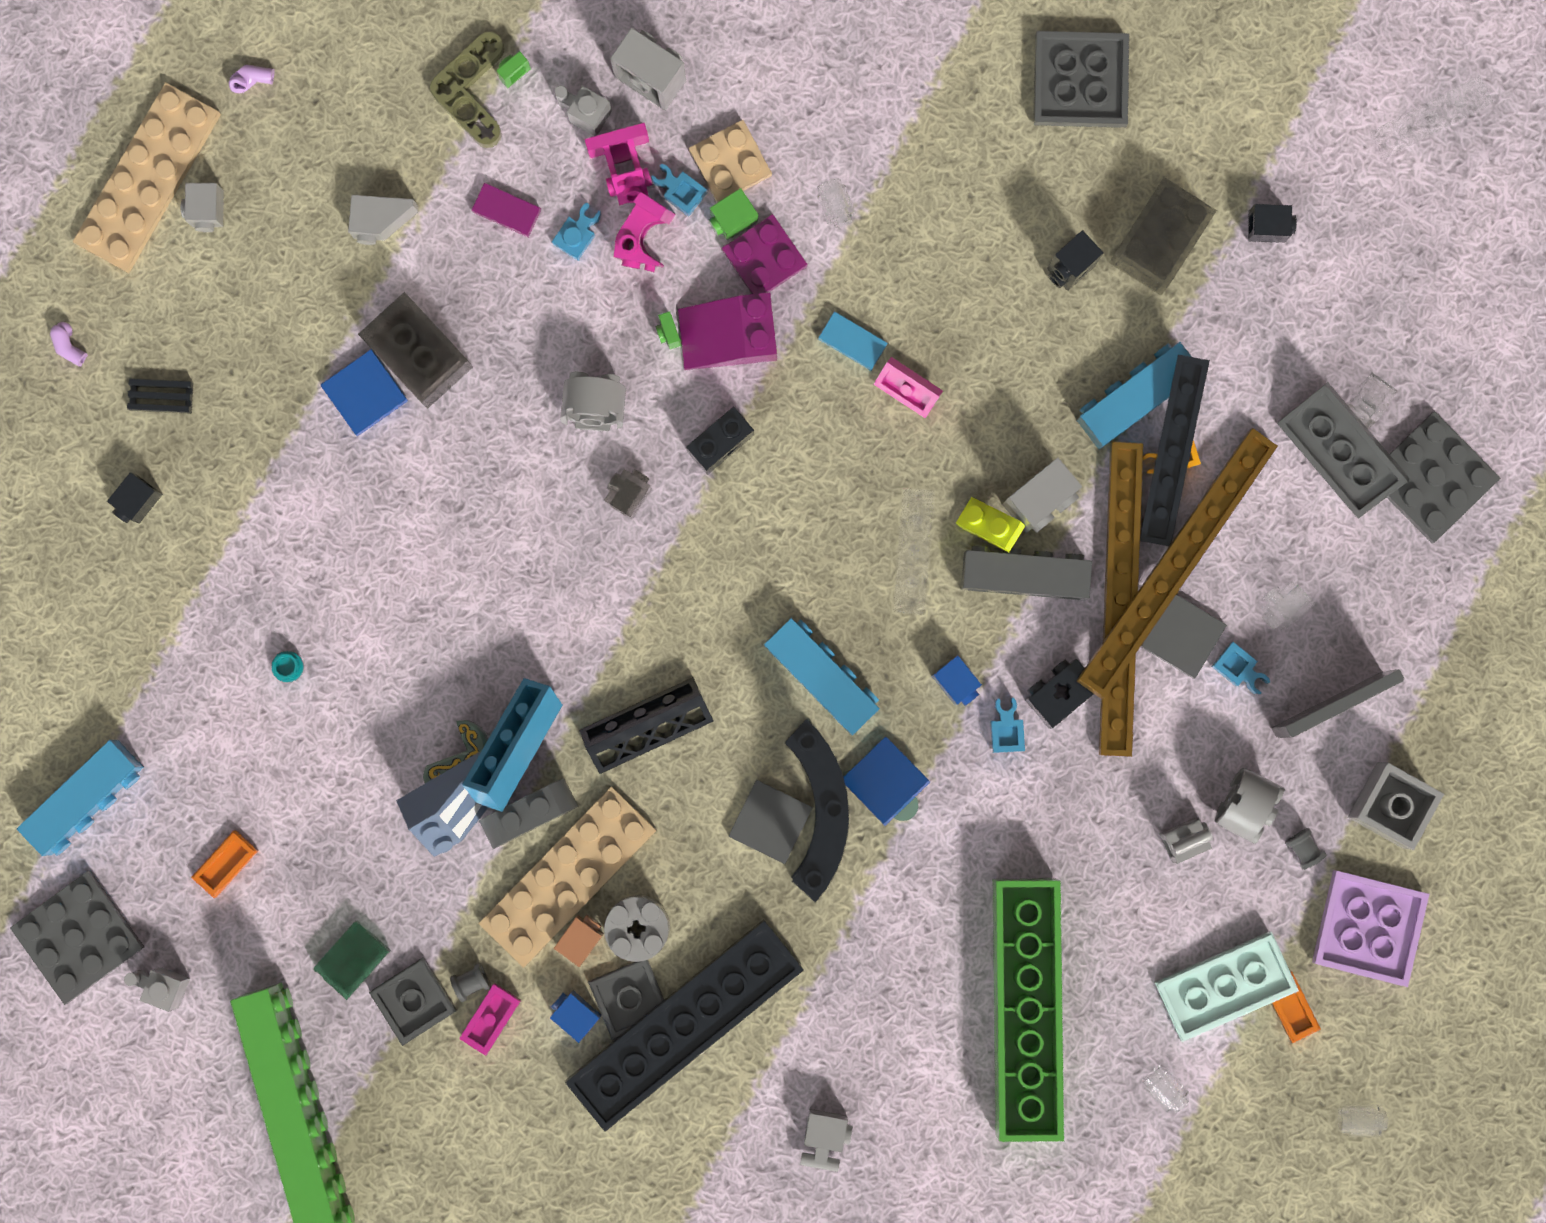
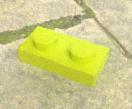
[956,497,1025,552]

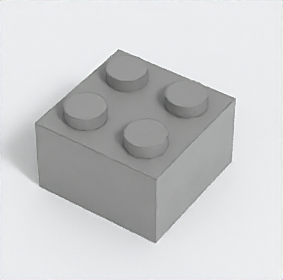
[610,28,686,111]
[1002,458,1082,533]
[1347,762,1444,850]

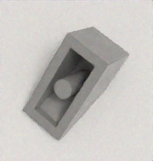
[348,195,418,245]

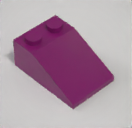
[678,292,777,370]

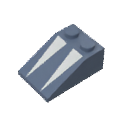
[396,752,489,857]

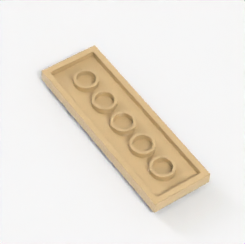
[73,82,221,273]
[478,786,657,968]

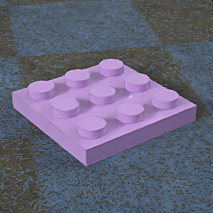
[1312,870,1429,987]

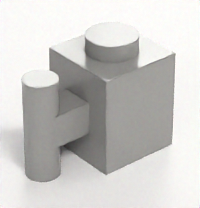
[555,86,612,136]
[1159,818,1213,864]
[124,967,190,1012]
[800,1109,853,1172]

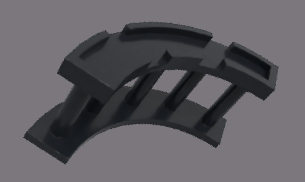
[785,719,849,903]

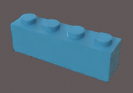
[1076,342,1192,450]
[764,618,879,736]
[462,678,563,812]
[17,740,144,856]

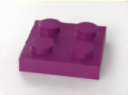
[722,214,808,294]

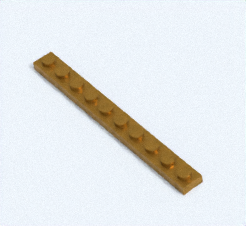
[1076,428,1278,699]
[1099,442,1143,757]

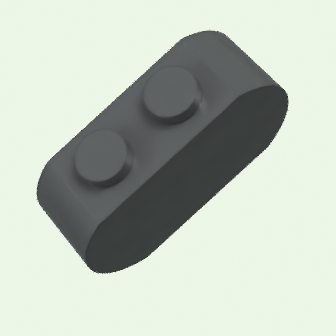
[479,778,579,849]

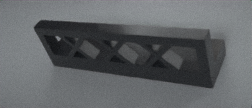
[579,677,714,774]

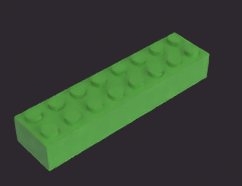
[992,878,1064,1142]
[230,983,355,1223]

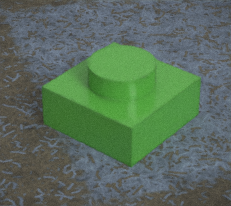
[496,51,531,89]
[655,311,681,350]

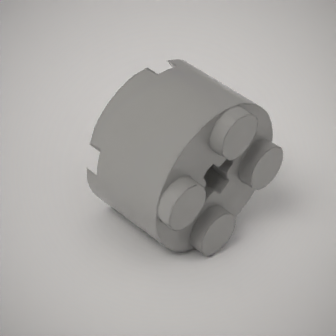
[560,371,626,431]
[1214,768,1285,844]
[604,895,670,962]

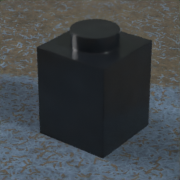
[1248,204,1297,243]
[106,472,163,524]

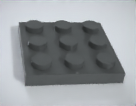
[1034,31,1129,128]
[1387,411,1501,543]
[10,871,145,1005]

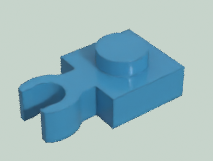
[651,164,708,217]
[552,203,601,261]
[1211,642,1270,694]
[990,698,1025,753]

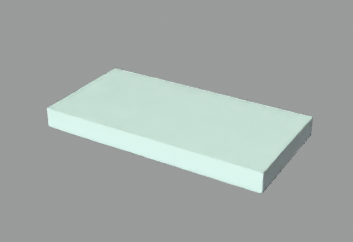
[1154,931,1299,1042]

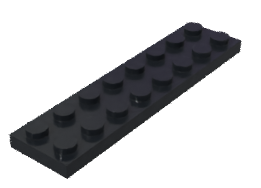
[565,919,804,1132]

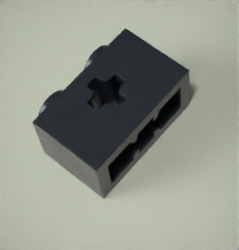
[1047,230,1104,291]
[686,406,754,475]
[1025,659,1094,729]

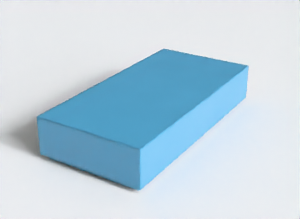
[818,311,888,371]

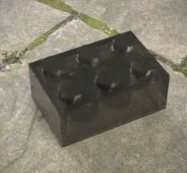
[1109,177,1217,296]
[358,292,473,409]

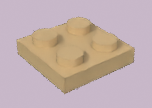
[689,120,772,203]

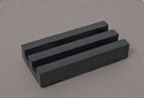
[127,379,194,414]

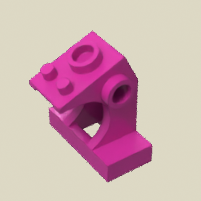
[585,122,652,205]
[614,192,676,272]

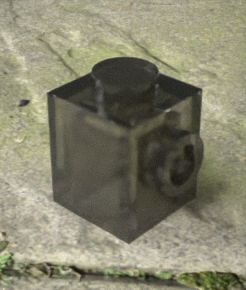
[604,469,652,520]

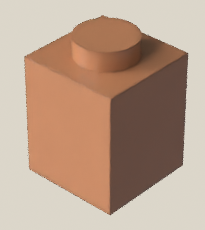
[553,915,604,967]

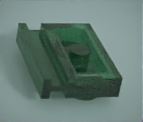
[313,920,391,1000]

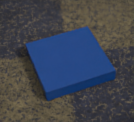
[320,350,408,437]
[844,737,930,826]

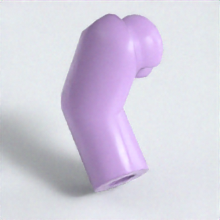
[229,65,275,93]
[50,322,88,367]

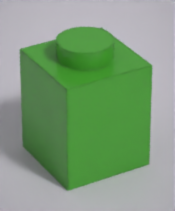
[708,188,758,240]

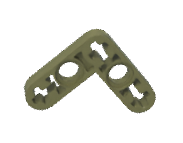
[430,32,504,148]

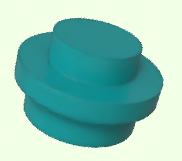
[271,651,304,682]

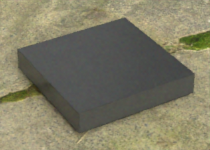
[1141,595,1227,679]
[728,780,813,864]
[369,957,457,1046]
[588,960,664,1041]

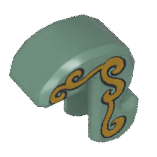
[423,720,488,783]

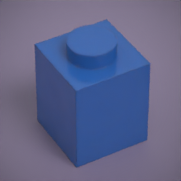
[932,656,982,706]
[550,990,602,1043]

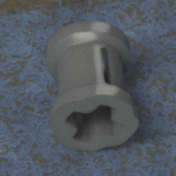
[1285,828,1327,870]
[450,963,491,1002]

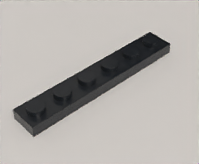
[1140,354,1210,546]

